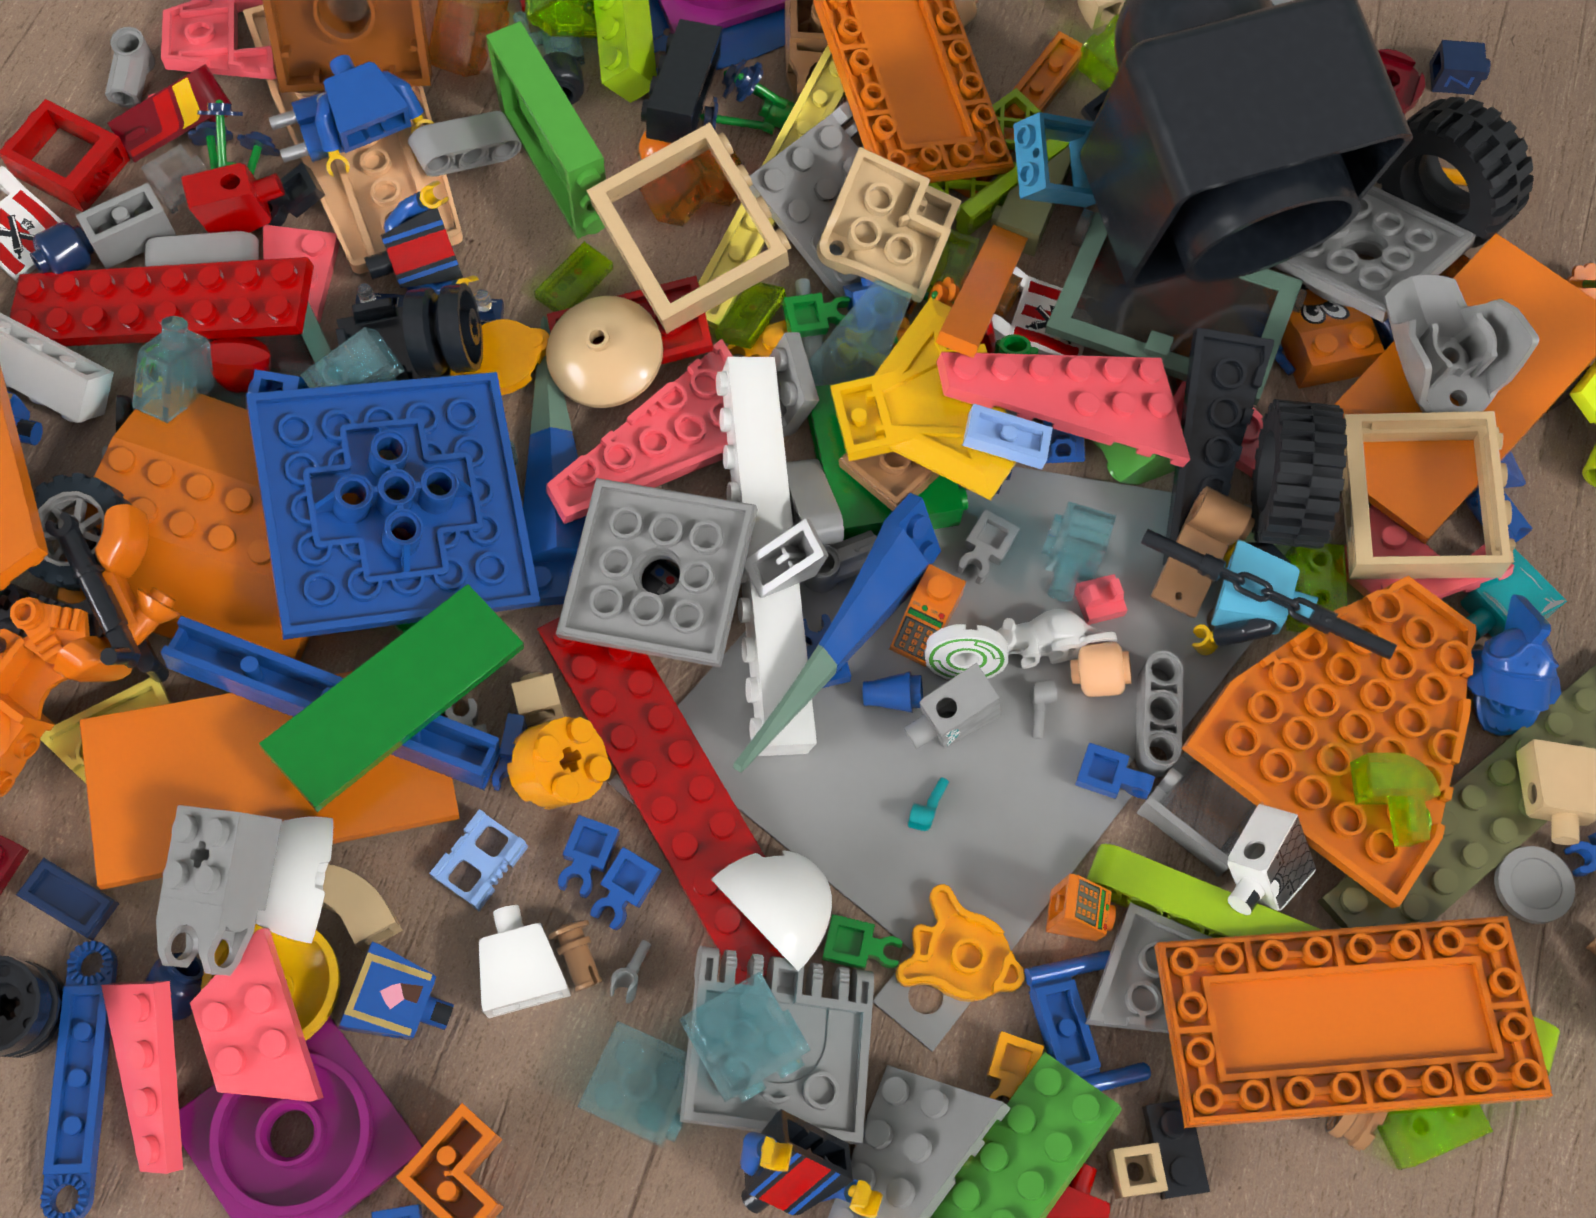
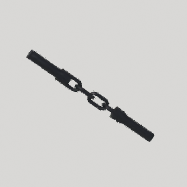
[1141,529,1397,660]

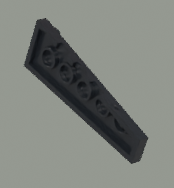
[1162,327,1274,565]

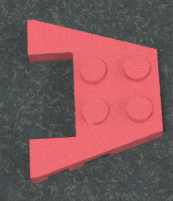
[161,0,277,80]
[1334,505,1514,600]

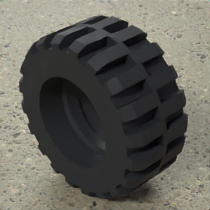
[1377,97,1534,248]

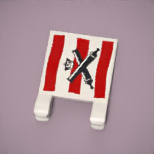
[0,166,64,283]
[992,267,1099,356]

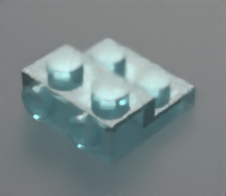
[679,972,811,1103]
[578,1021,687,1149]

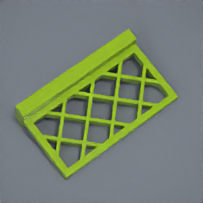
[928,88,1069,238]

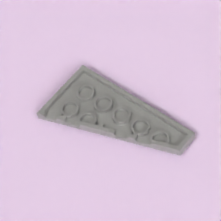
[1085,902,1212,1033]
[828,1065,1011,1218]

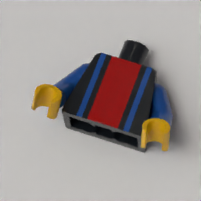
[364,181,481,299]
[740,1109,883,1218]

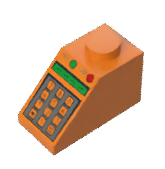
[889,564,967,667]
[1046,873,1116,942]

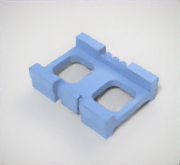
[429,809,528,911]

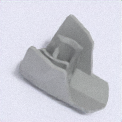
[1384,275,1539,413]

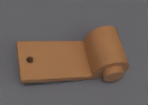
[1150,486,1255,618]

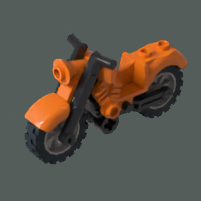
[0,473,181,797]

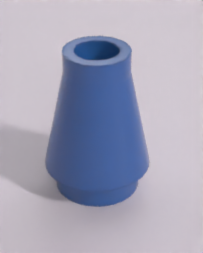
[863,671,923,713]

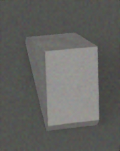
[745,518,828,598]

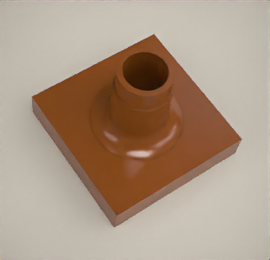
[262,0,433,93]

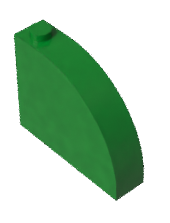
[807,385,968,540]

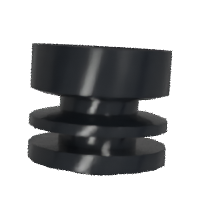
[0,956,65,1058]

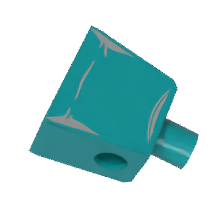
[1460,549,1567,641]

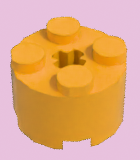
[507,717,612,810]

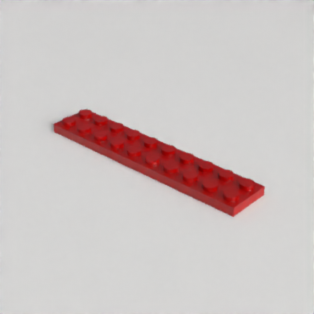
[537,617,785,986]

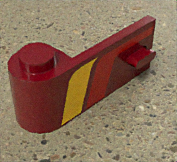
[107,64,232,163]

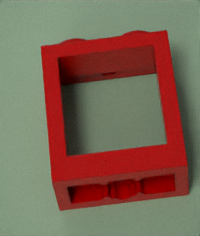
[0,99,130,212]

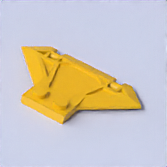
[830,298,1017,501]

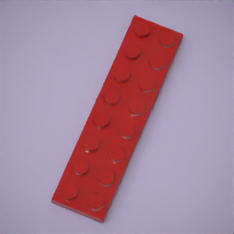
[9,257,314,347]

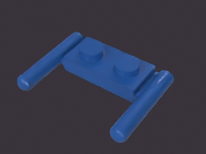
[1024,950,1151,1092]

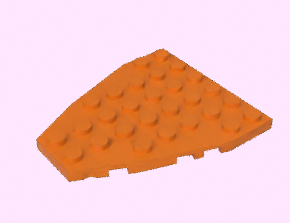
[1181,575,1476,909]

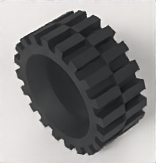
[1250,399,1347,549]

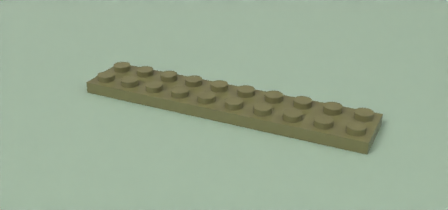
[1317,664,1596,928]

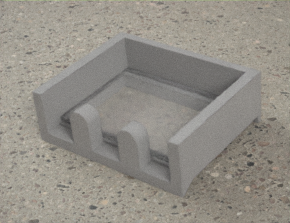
[1136,752,1257,877]

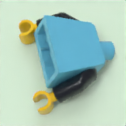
[1191,540,1318,656]

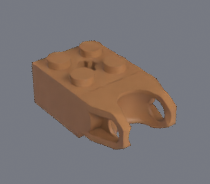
[785,0,847,104]

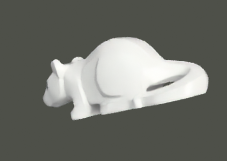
[997,609,1117,669]

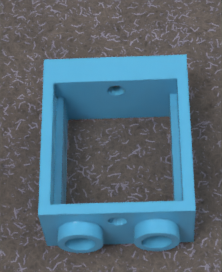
[1013,112,1096,208]

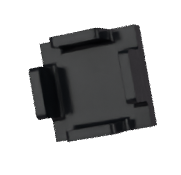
[335,298,431,385]

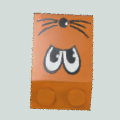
[1262,283,1385,389]

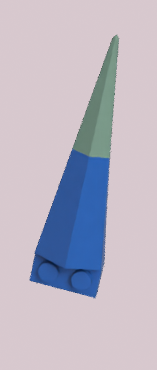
[523,316,586,606]
[733,493,941,773]

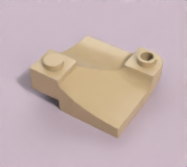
[817,147,961,303]

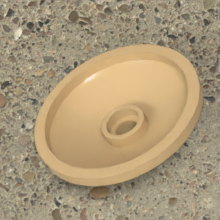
[546,296,663,408]

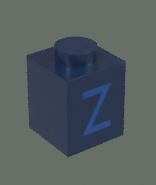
[1429,40,1491,95]

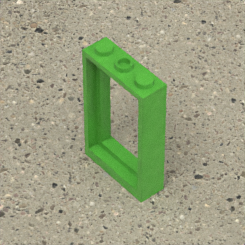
[486,21,606,239]

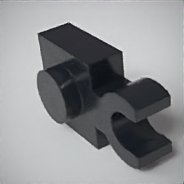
[267,162,325,226]

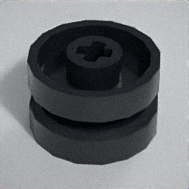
[402,283,483,377]

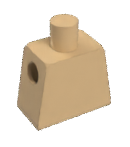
[1516,739,1596,845]

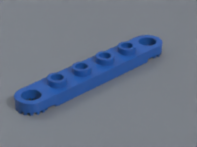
[40,940,118,1218]

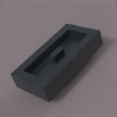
[1142,1100,1210,1200]

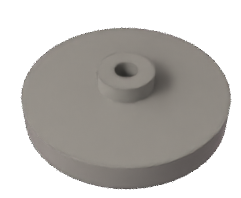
[1494,846,1575,924]

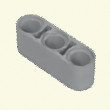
[408,111,522,177]
[145,231,259,267]
[786,458,844,545]
[1135,650,1183,778]

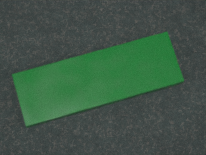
[259,584,524,812]

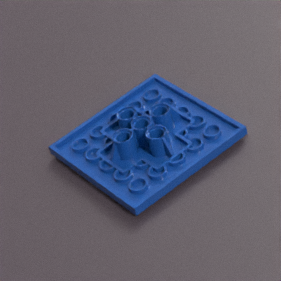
[246,372,540,640]

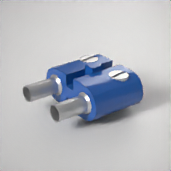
[268,92,344,163]

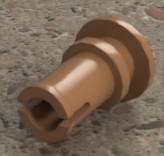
[547,920,603,992]

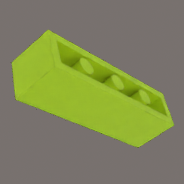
[594,0,657,103]

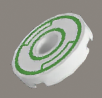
[925,624,1008,680]

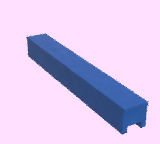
[160,616,500,791]

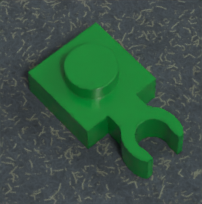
[782,293,853,338]
[822,914,903,970]

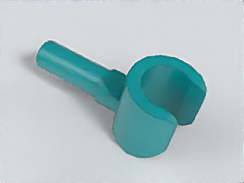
[907,777,949,831]

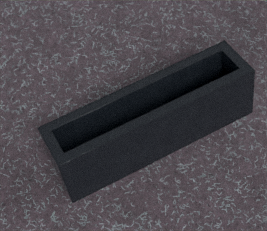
[641,19,722,143]

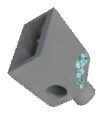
[904,663,1001,749]

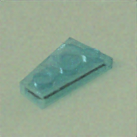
[808,279,912,385]

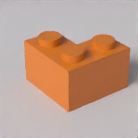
[396,1103,504,1218]

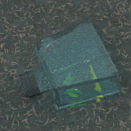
[132,316,214,423]

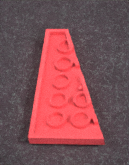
[546,339,733,525]
[936,352,1191,468]

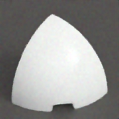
[255,817,333,944]
[711,850,832,972]

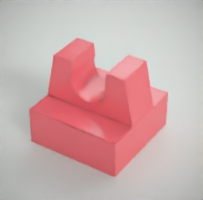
[1074,574,1128,625]

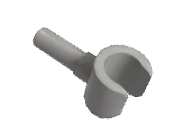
[1030,680,1057,739]
[610,940,651,1003]

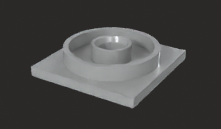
[1274,186,1476,323]
[556,478,758,668]

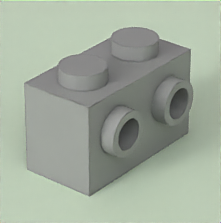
[75,183,177,269]

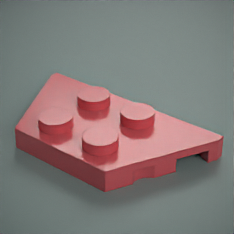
[190,928,324,1102]

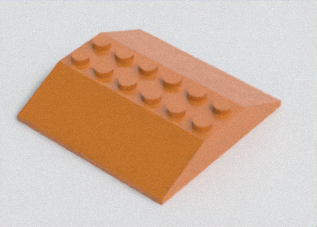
[56,380,386,661]

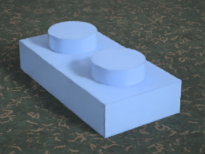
[962,404,1053,470]

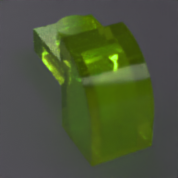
[1350,753,1441,847]

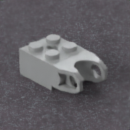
[156,805,282,976]

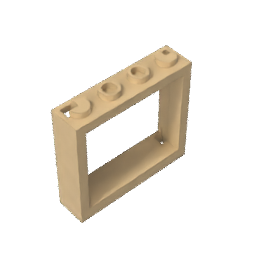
[586,122,791,333]
[1342,411,1516,579]

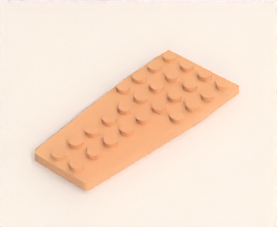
[243,5,463,274]

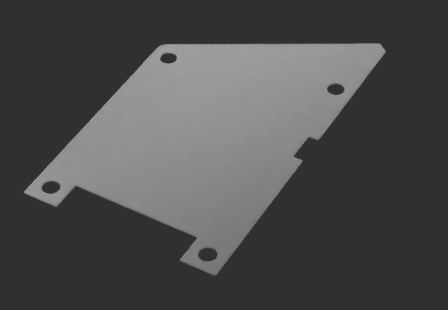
[608,466,1332,1052]

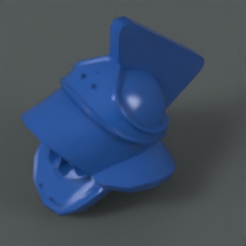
[1467,594,1561,736]

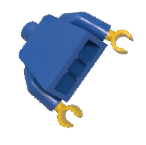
[315,55,434,177]

